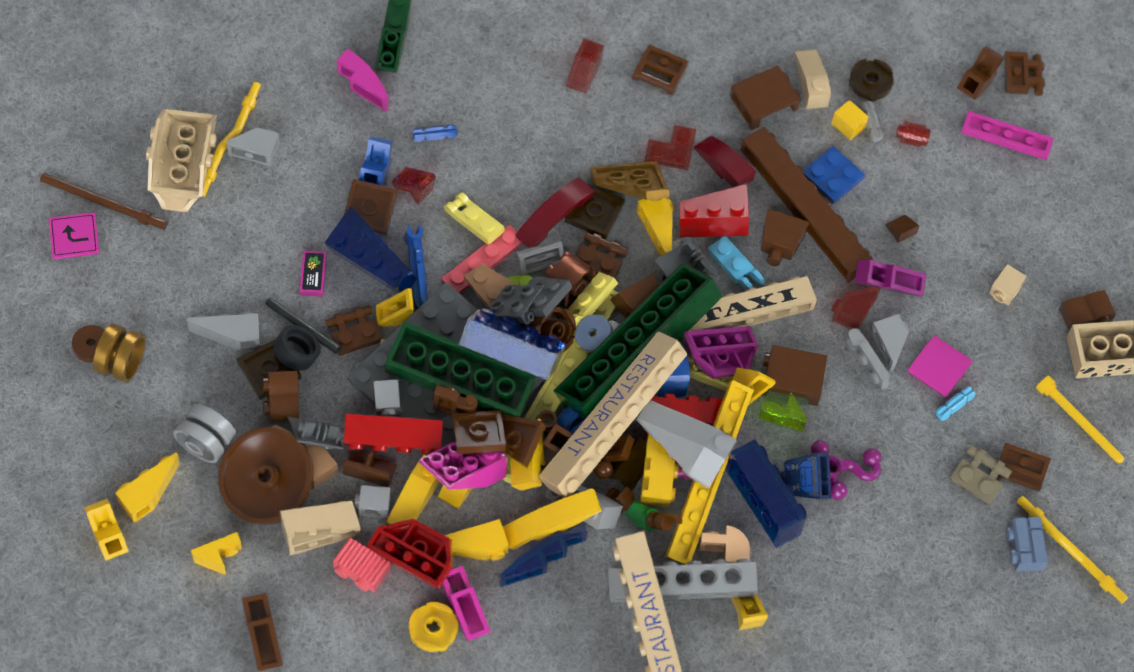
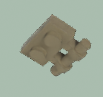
[950,445,1012,505]

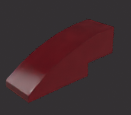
[694,135,756,187]

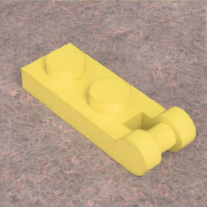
[444,192,505,245]
[566,272,618,328]

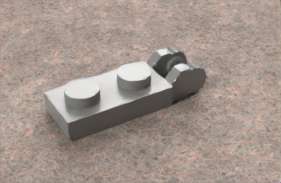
[847,328,890,390]

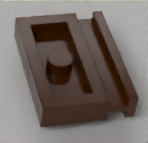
[998,443,1051,492]

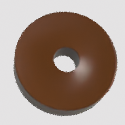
[72,325,105,363]

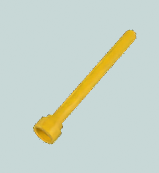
[1036,375,1124,463]

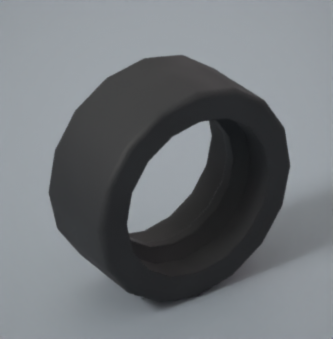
[273,325,321,371]

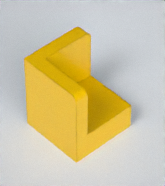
[831,101,869,141]

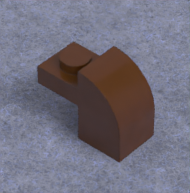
[957,46,1004,100]
[541,424,573,473]

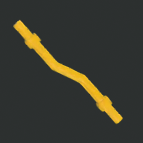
[202,82,261,197]
[1017,496,1128,604]

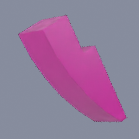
[337,48,389,112]
[442,566,491,642]

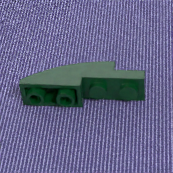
[375,0,412,73]

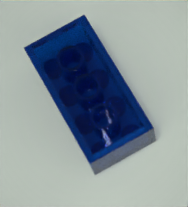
[459,308,566,381]
[726,439,807,548]

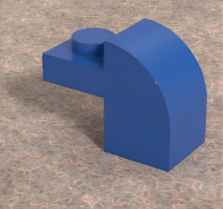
[359,136,393,186]

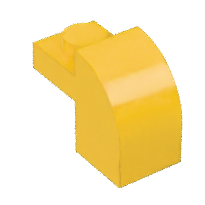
[84,499,129,561]

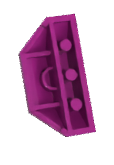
[684,326,759,378]

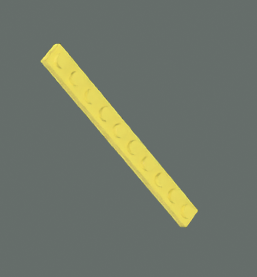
[502,290,619,484]

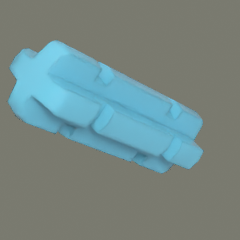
[935,386,975,421]

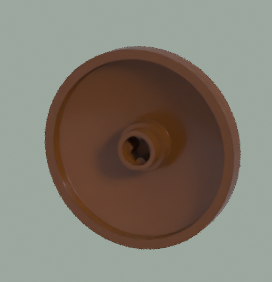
[218,427,314,525]

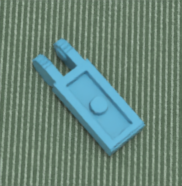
[707,236,765,291]

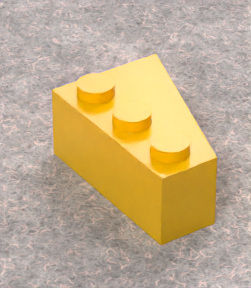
[640,433,679,508]

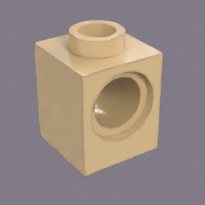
[989,264,1027,306]

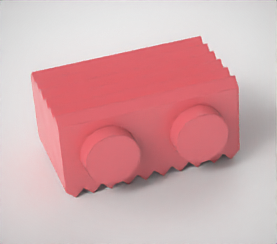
[333,538,391,593]

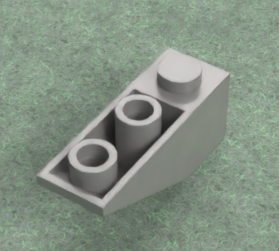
[187,312,261,350]
[545,485,623,530]

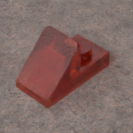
[391,167,436,205]

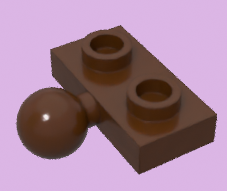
[594,435,635,479]

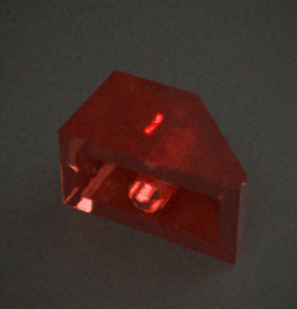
[566,38,604,93]
[831,286,881,330]

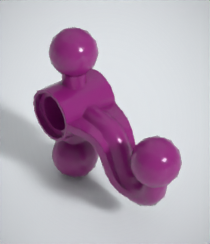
[811,440,881,500]

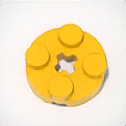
[409,602,458,652]

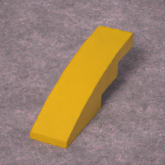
[503,489,601,550]

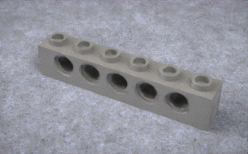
[608,559,758,602]

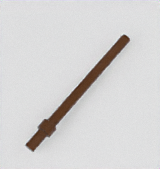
[40,173,168,230]

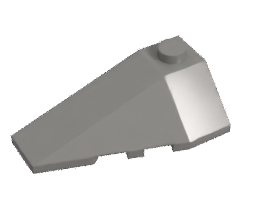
[637,400,737,488]

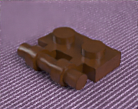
[1004,51,1045,96]
[575,232,629,278]
[325,305,383,356]
[433,385,478,416]

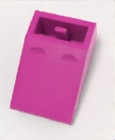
[419,441,507,490]

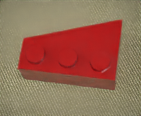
[679,184,749,237]

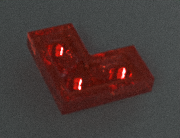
[644,125,696,170]

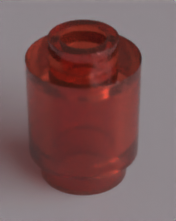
[896,121,930,147]

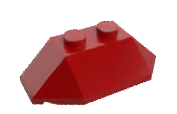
[366,519,453,589]

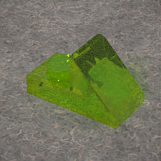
[758,393,807,432]

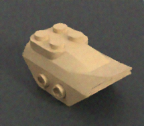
[146,109,217,212]

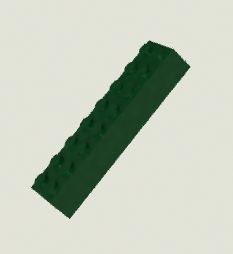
[553,262,723,421]

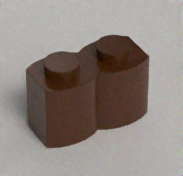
[1060,290,1116,331]
[262,371,299,420]

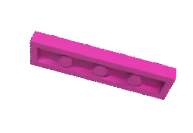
[961,111,1054,160]

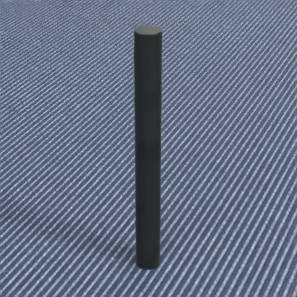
[265,297,342,354]

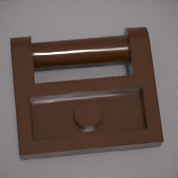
[632,45,689,96]

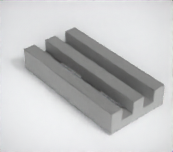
[516,239,564,275]

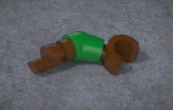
[605,486,682,531]

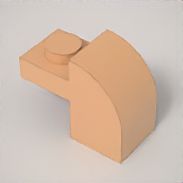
[699,526,750,563]

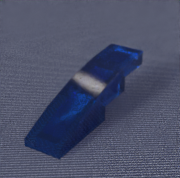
[499,524,587,587]

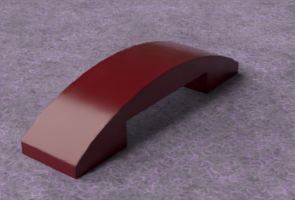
[515,177,596,248]

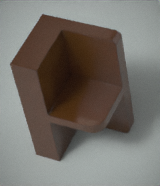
[342,450,396,488]

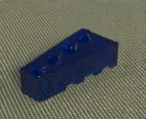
[324,206,417,294]

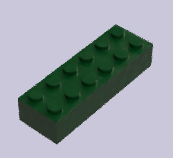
[385,321,537,417]

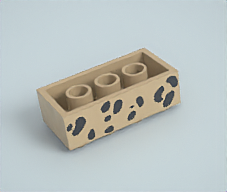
[1067,320,1134,379]

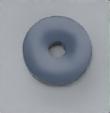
[575,315,614,353]

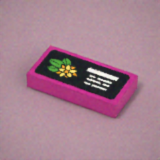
[300,251,327,297]

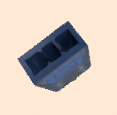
[775,453,832,499]

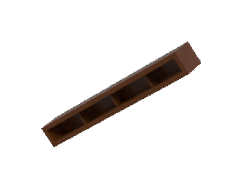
[740,127,873,283]

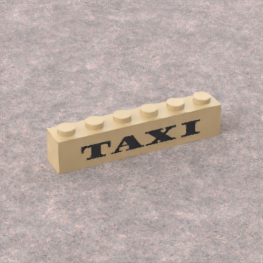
[681,276,817,343]

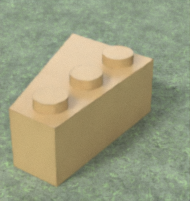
[280,501,361,555]

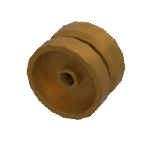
[93,323,146,383]

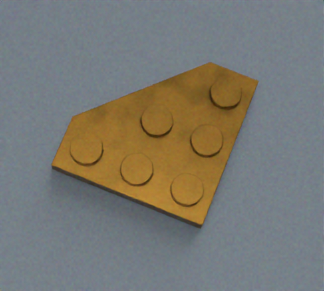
[590,161,669,201]

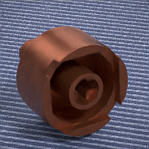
[544,251,596,307]

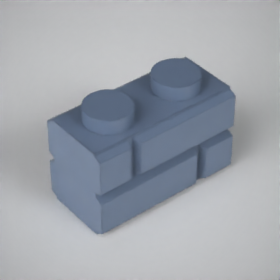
[1006,517,1048,571]

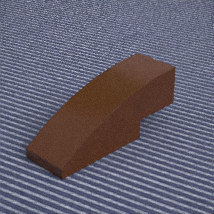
[242,593,283,672]

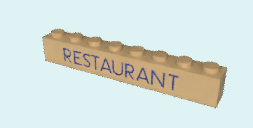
[539,331,687,498]
[612,531,682,672]

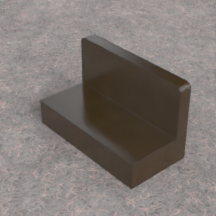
[607,436,647,491]

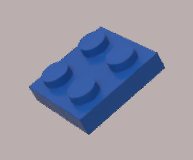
[803,146,865,204]

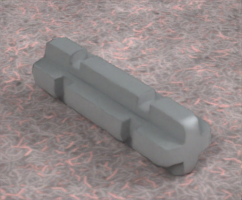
[860,101,883,143]

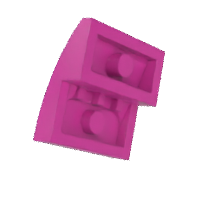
[907,335,973,398]

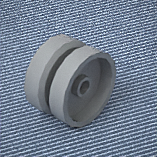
[173,404,236,463]

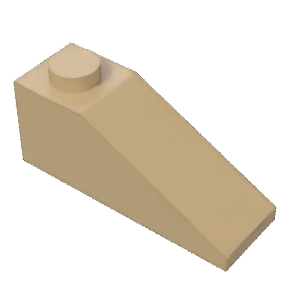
[795,50,831,109]

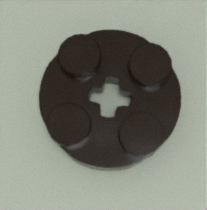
[849,59,894,102]

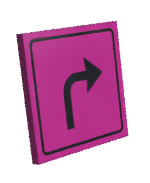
[49,212,100,260]

